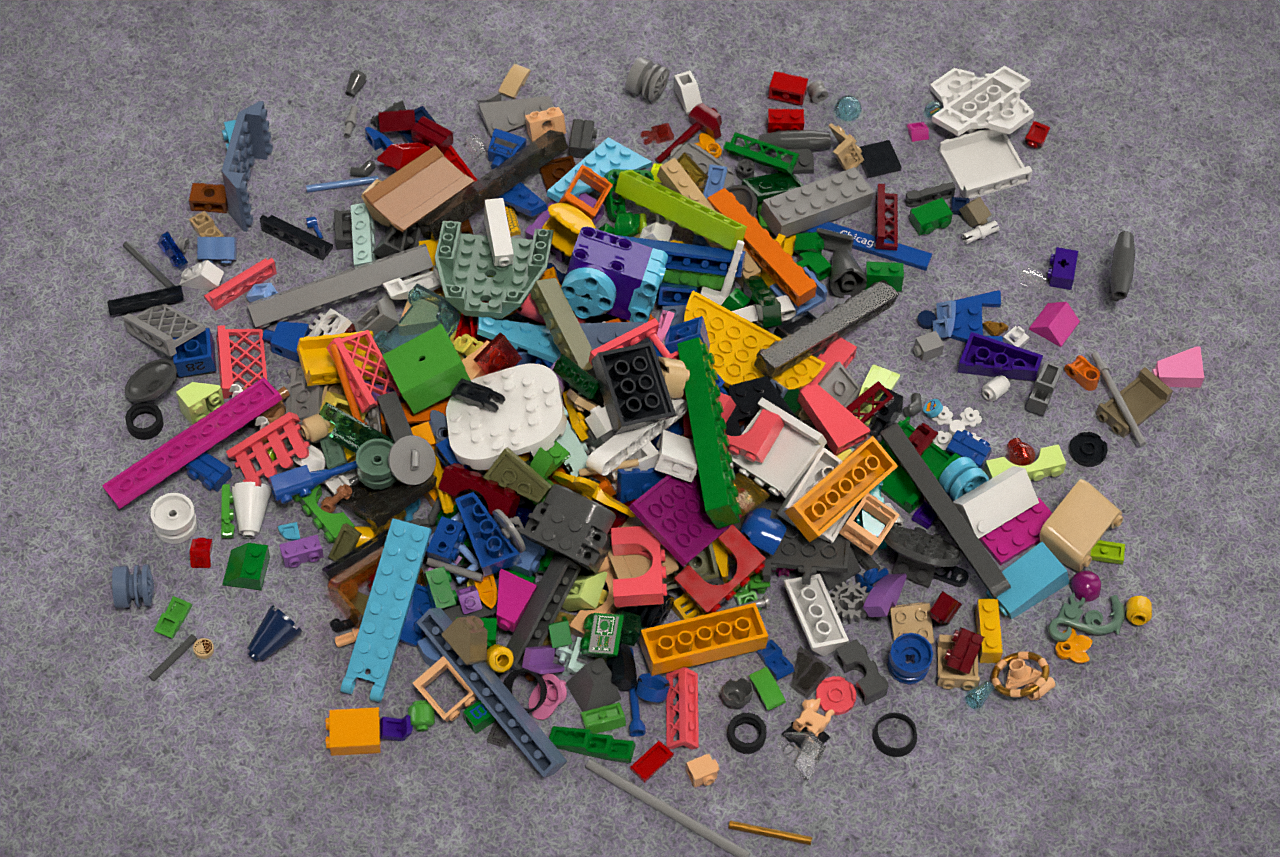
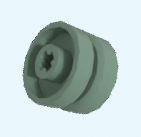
[356,439,397,489]

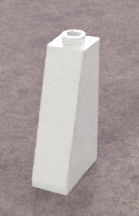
[484,198,514,266]

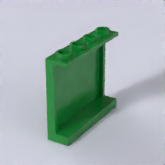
[879,416,961,514]

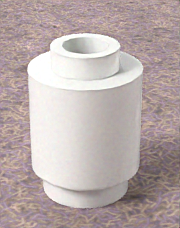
[982,375,1010,401]

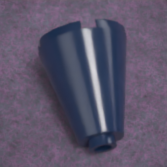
[247,605,302,662]

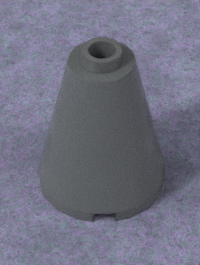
[830,248,867,298]

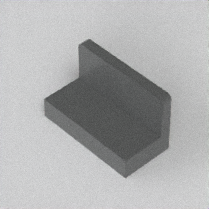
[816,228,855,253]

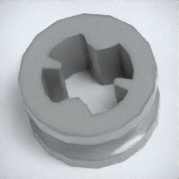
[175,236,189,254]

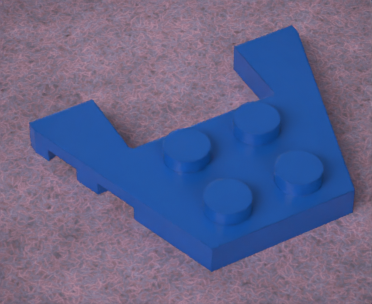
[948,290,1003,343]

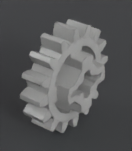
[830,581,870,623]

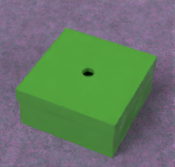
[382,324,471,414]

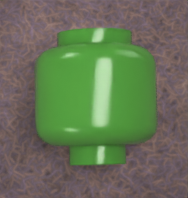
[408,700,435,732]

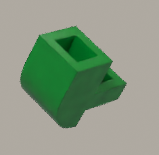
[795,252,832,282]

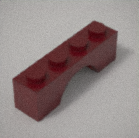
[438,463,521,519]

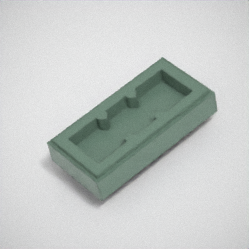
[320,430,348,470]

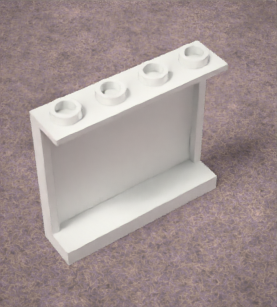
[939,129,1033,199]
[730,398,827,498]

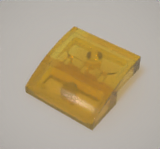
[733,473,770,517]

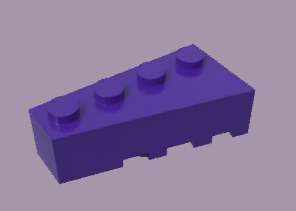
[957,332,1043,381]

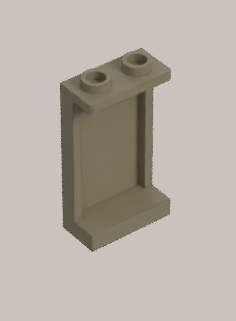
[1096,367,1173,438]

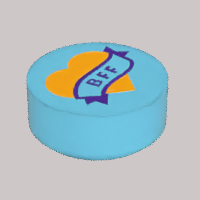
[923,399,943,418]

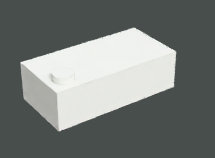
[953,466,1039,539]

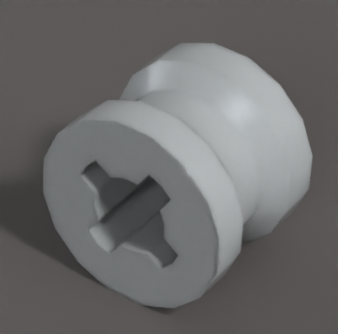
[807,81,829,103]

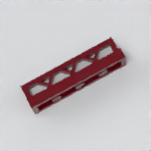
[875,183,898,251]
[846,381,894,423]

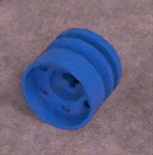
[887,633,933,684]

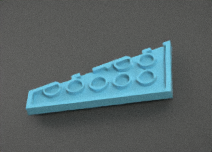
[547,137,652,202]
[477,317,561,363]

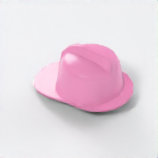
[528,674,567,720]

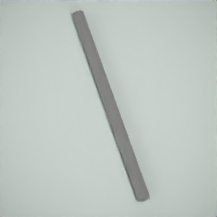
[586,759,751,857]

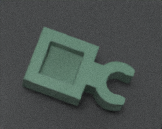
[1058,593,1085,629]

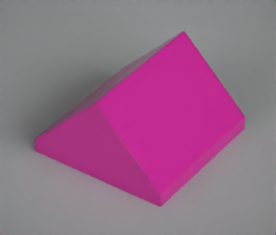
[1029,302,1080,347]

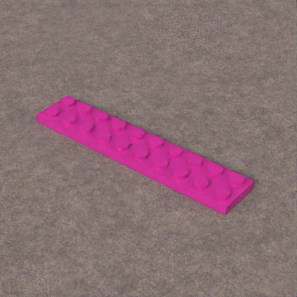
[102,377,283,509]

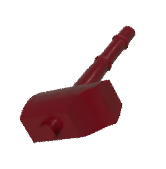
[655,103,722,164]

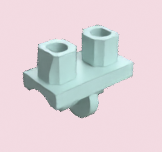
[555,636,588,676]

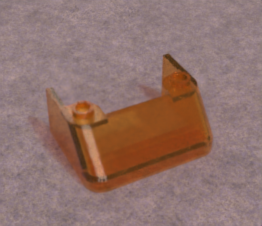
[327,545,424,629]

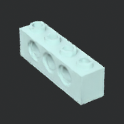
[351,203,377,267]

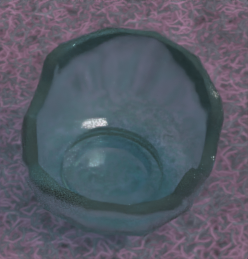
[834,95,862,121]

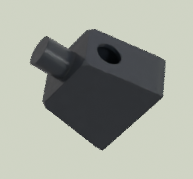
[870,388,903,436]

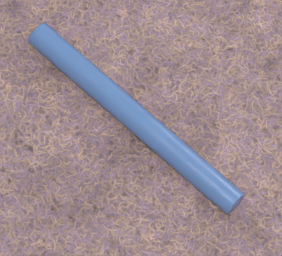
[306,176,379,193]

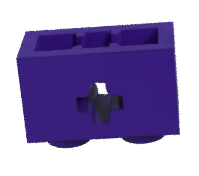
[1047,247,1078,290]

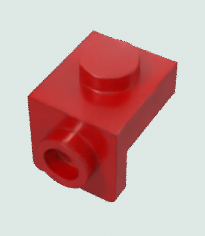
[1025,121,1050,148]
[190,537,213,568]

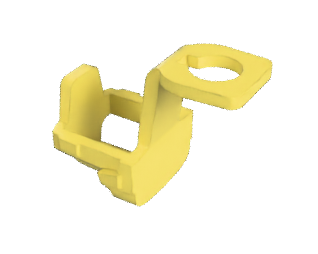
[453,334,484,360]

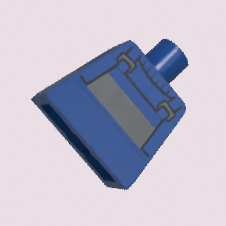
[488,128,527,172]

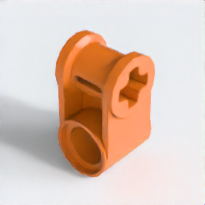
[1064,355,1100,391]

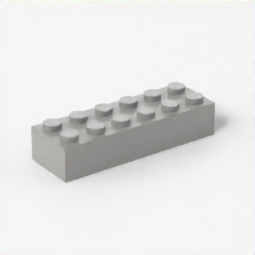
[760,167,874,237]

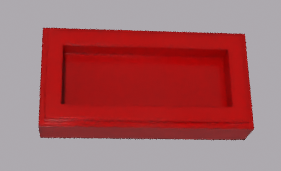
[630,741,674,783]

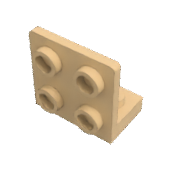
[828,123,864,171]
[888,602,934,644]

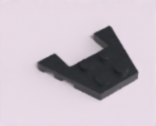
[726,376,797,436]

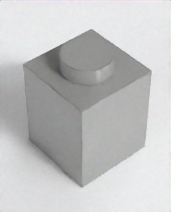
[913,331,944,362]

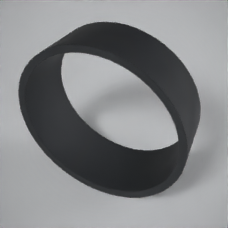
[503,669,547,713]
[873,712,917,757]

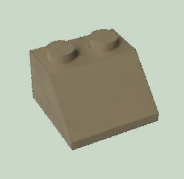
[441,616,487,665]

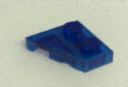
[157,231,188,270]

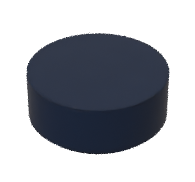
[917,310,936,329]

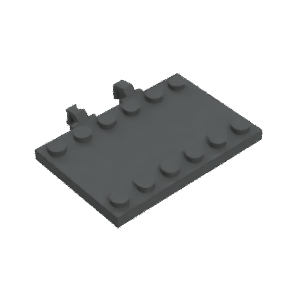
[728,494,853,585]

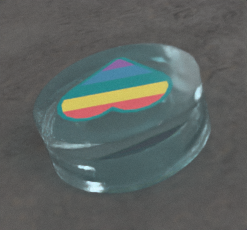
[925,101,943,118]

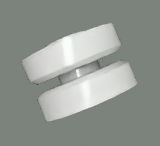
[151,493,197,544]

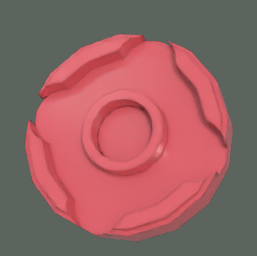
[816,676,856,715]

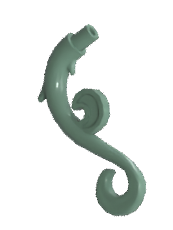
[1048,595,1125,642]

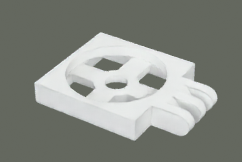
[308,308,352,337]

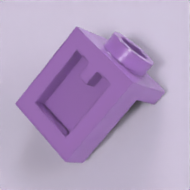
[456,585,482,614]

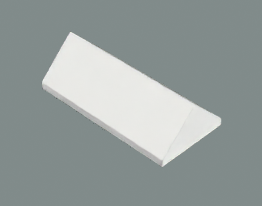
[783,574,849,656]

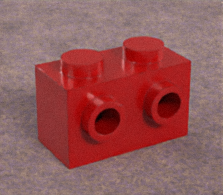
[768,71,808,106]
[767,109,804,133]

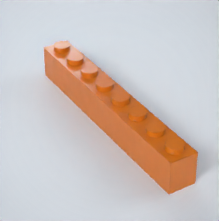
[707,187,817,307]

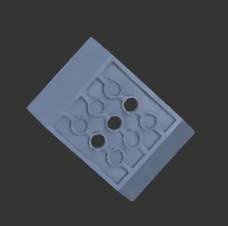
[222,101,273,232]

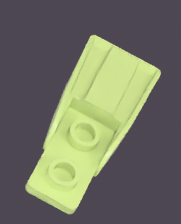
[855,365,900,426]

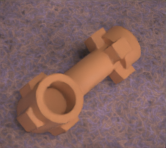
[321,484,352,513]

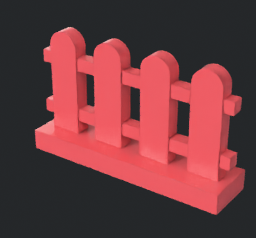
[226,412,310,487]

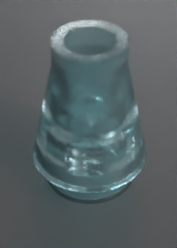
[965,681,994,709]

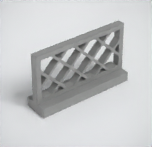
[123,304,206,357]

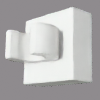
[1003,326,1029,348]

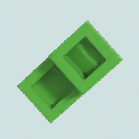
[154,596,192,639]

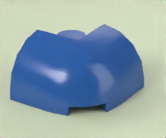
[741,508,787,555]

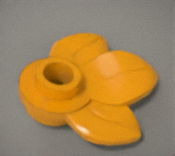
[694,133,722,158]
[1055,628,1093,663]

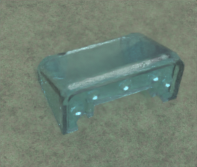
[373,283,461,353]

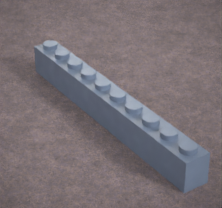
[416,608,567,777]

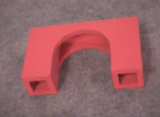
[718,392,785,463]
[611,526,667,607]

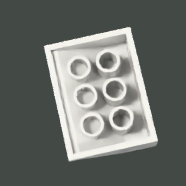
[777,447,857,543]

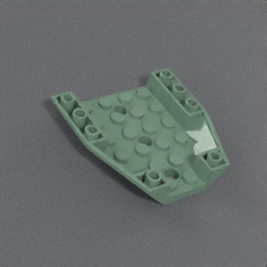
[435,221,553,319]

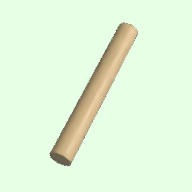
[579,458,639,477]

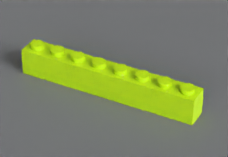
[615,170,747,250]

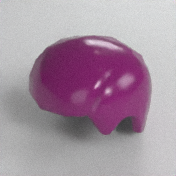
[1071,570,1101,602]

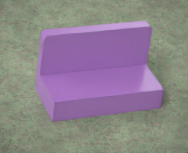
[522,645,565,674]

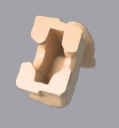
[793,698,835,741]

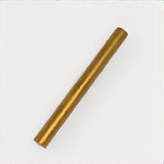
[728,820,812,845]

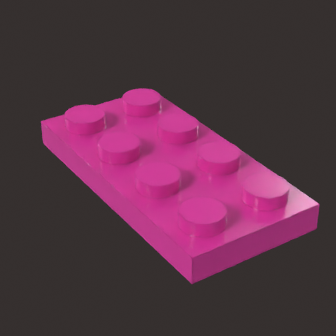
[979,497,1052,566]

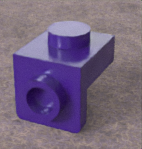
[380,715,413,741]

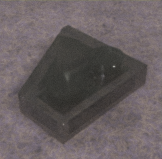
[791,646,832,699]

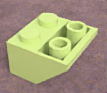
[176,382,224,425]
[562,571,608,611]

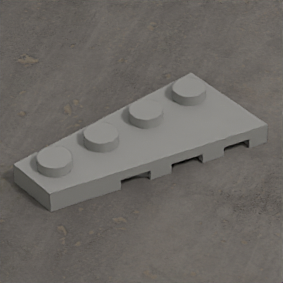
[477,96,554,138]

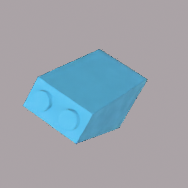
[986,542,1070,619]

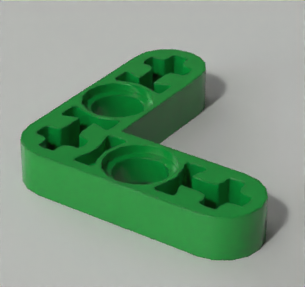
[604,169,654,222]

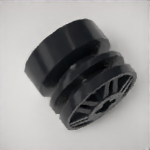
[622,594,674,629]

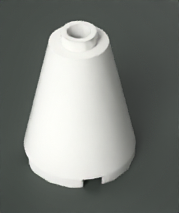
[232,482,271,538]

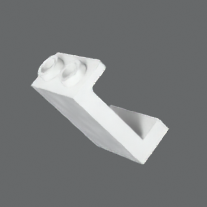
[654,430,698,483]

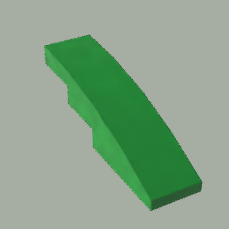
[549,726,636,763]

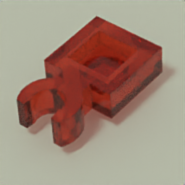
[641,123,674,145]

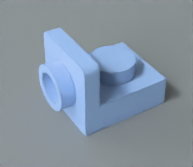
[246,282,278,302]

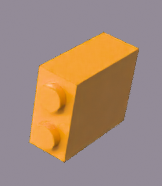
[325,707,381,756]

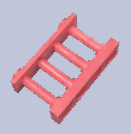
[589,318,680,366]

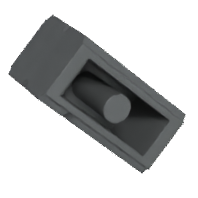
[569,119,598,159]

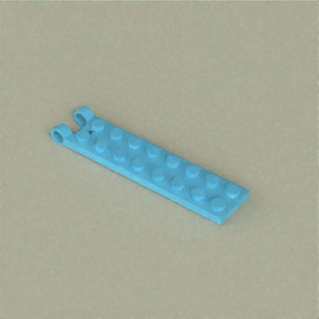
[341,518,432,703]

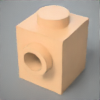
[686,753,719,788]

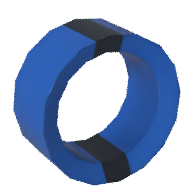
[635,673,670,702]

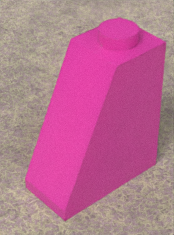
[496,568,537,632]

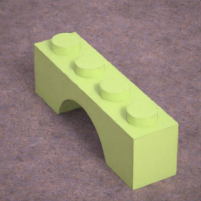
[984,444,1067,481]

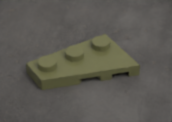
[483,447,552,503]

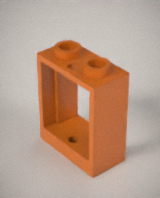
[558,164,613,220]

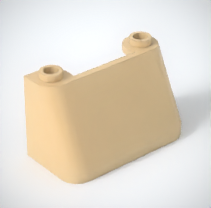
[1040,479,1124,572]

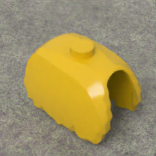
[542,203,597,257]

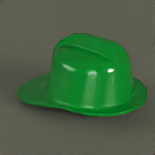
[614,210,640,237]

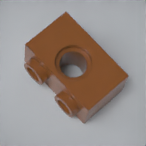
[189,183,228,213]

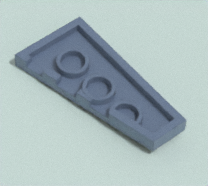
[579,322,644,350]

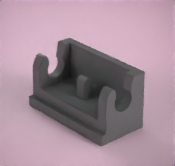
[334,210,353,250]

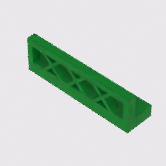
[723,132,799,175]

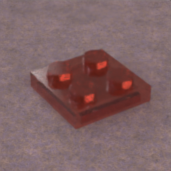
[473,332,522,375]

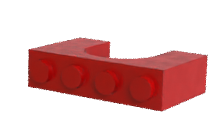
[674,525,766,614]

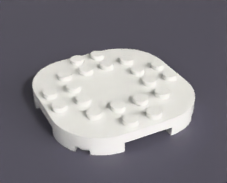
[446,364,567,470]

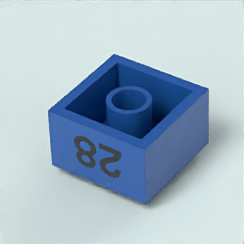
[173,328,216,377]

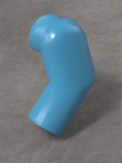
[402,497,421,522]

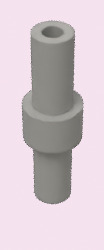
[344,106,358,138]

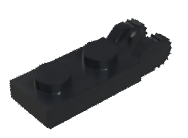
[451,378,506,412]

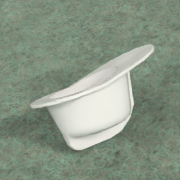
[293,445,326,472]

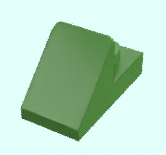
[530,441,570,479]

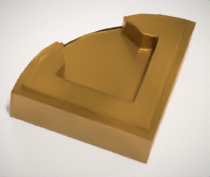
[982,321,1008,336]

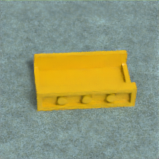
[297,331,383,386]

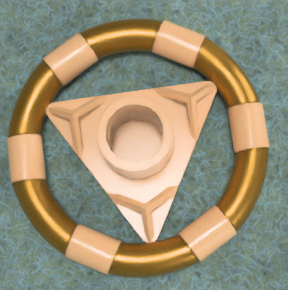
[991,651,1050,697]

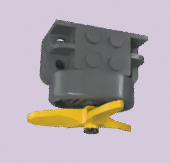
[518,471,636,574]

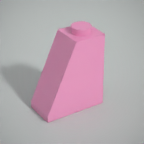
[1152,346,1204,388]

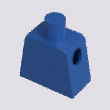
[262,321,310,363]

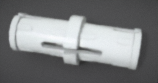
[962,220,999,245]

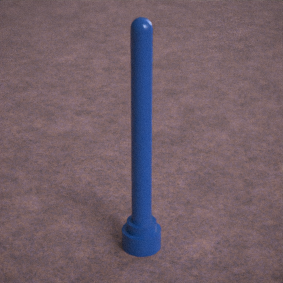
[629,647,646,737]

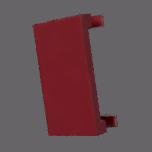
[378,109,416,132]
[908,423,938,456]

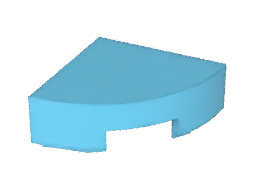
[278,522,300,541]

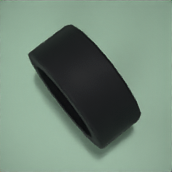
[125,402,164,440]
[727,713,767,754]

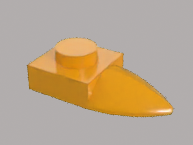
[474,574,498,609]

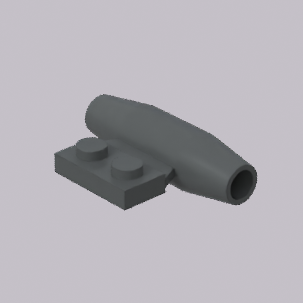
[759,130,831,174]
[1109,231,1135,301]

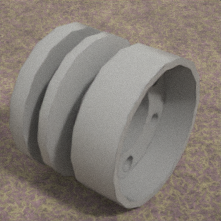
[626,56,669,102]

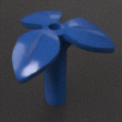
[855,568,889,593]

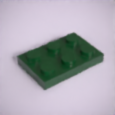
[741,172,804,203]

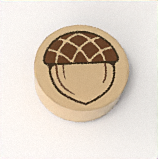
[193,638,214,659]

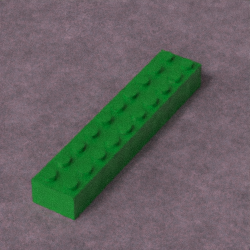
[677,337,742,529]

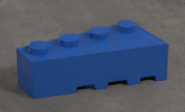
[455,492,522,577]

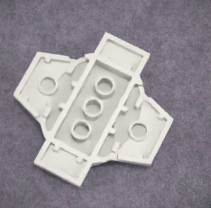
[930,66,1034,137]

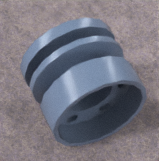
[112,564,154,608]

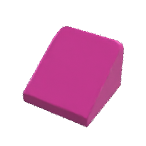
[907,122,929,142]

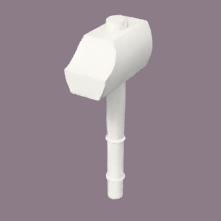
[701,240,745,305]

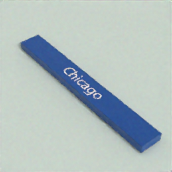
[801,222,932,271]

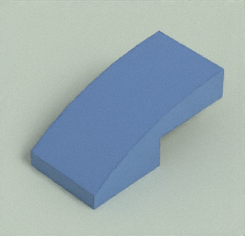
[933,300,956,338]

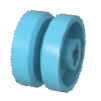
[939,457,989,501]

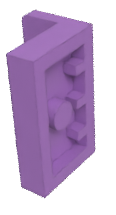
[279,535,324,568]

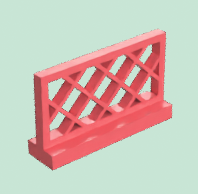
[216,325,267,399]
[327,330,403,414]

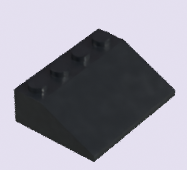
[591,342,676,434]

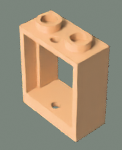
[839,493,899,556]
[413,656,476,722]

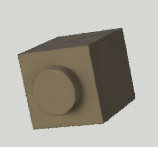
[959,197,992,227]

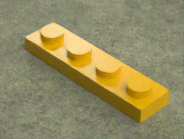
[563,389,589,441]

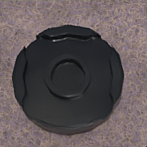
[1069,432,1108,467]

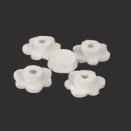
[931,406,982,450]

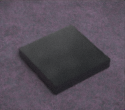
[859,140,902,179]

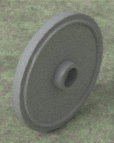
[388,435,436,485]
[493,509,526,553]

